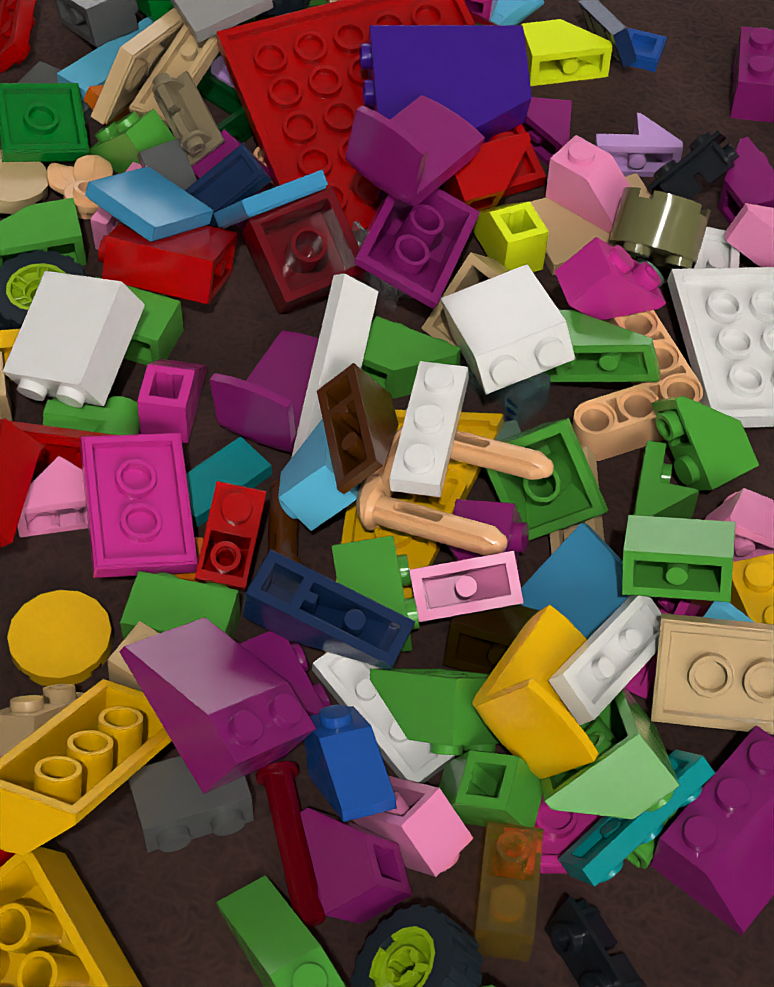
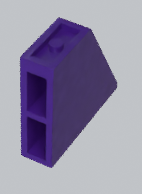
[359,25,532,198]

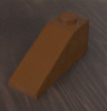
[317,363,399,494]

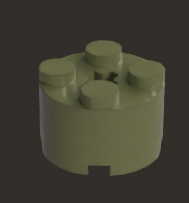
[609,187,711,271]

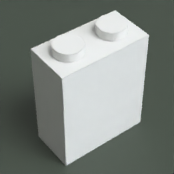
[441,264,575,394]
[2,271,145,408]

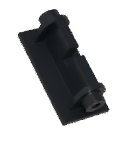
[648,130,740,200]
[544,897,647,987]

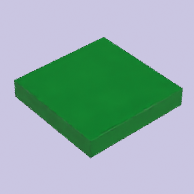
[0,83,90,162]

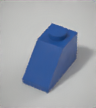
[304,705,397,822]

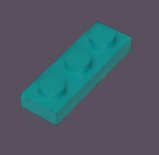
[558,749,715,887]

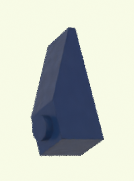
[242,549,416,670]

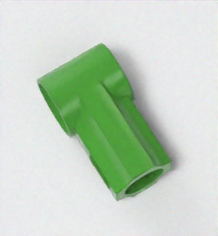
[43,396,140,435]

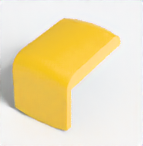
[472,605,599,779]

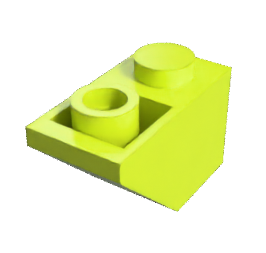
[472,201,549,272]

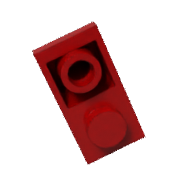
[443,132,531,211]
[195,481,266,591]

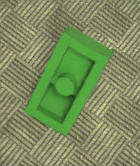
[633,440,699,519]

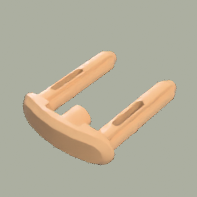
[356,426,554,556]

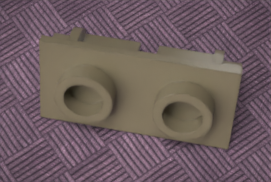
[152,71,225,166]

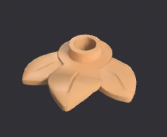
[47,155,113,219]

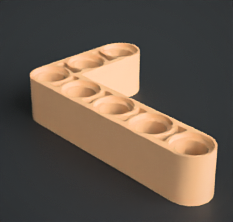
[572,310,703,461]

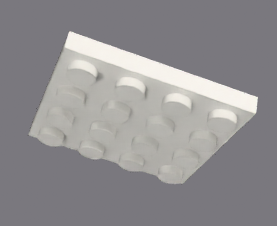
[667,267,774,428]

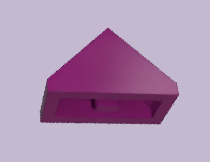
[522,97,572,167]

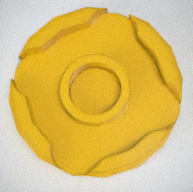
[7,590,114,686]

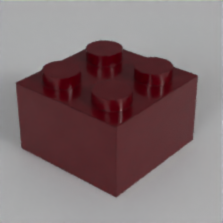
[242,187,368,315]

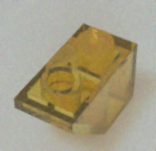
[474,822,544,962]

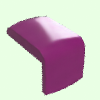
[346,95,485,206]
[210,330,319,453]

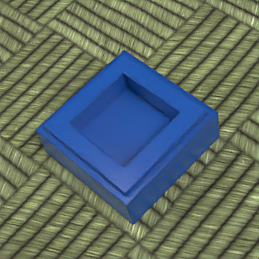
[616,28,667,72]

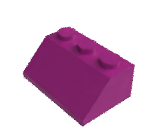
[651,725,774,936]

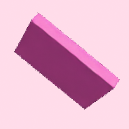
[80,433,198,578]

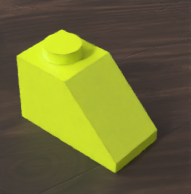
[521,19,612,86]

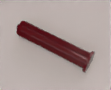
[255,761,326,928]

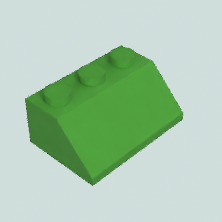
[540,687,680,819]

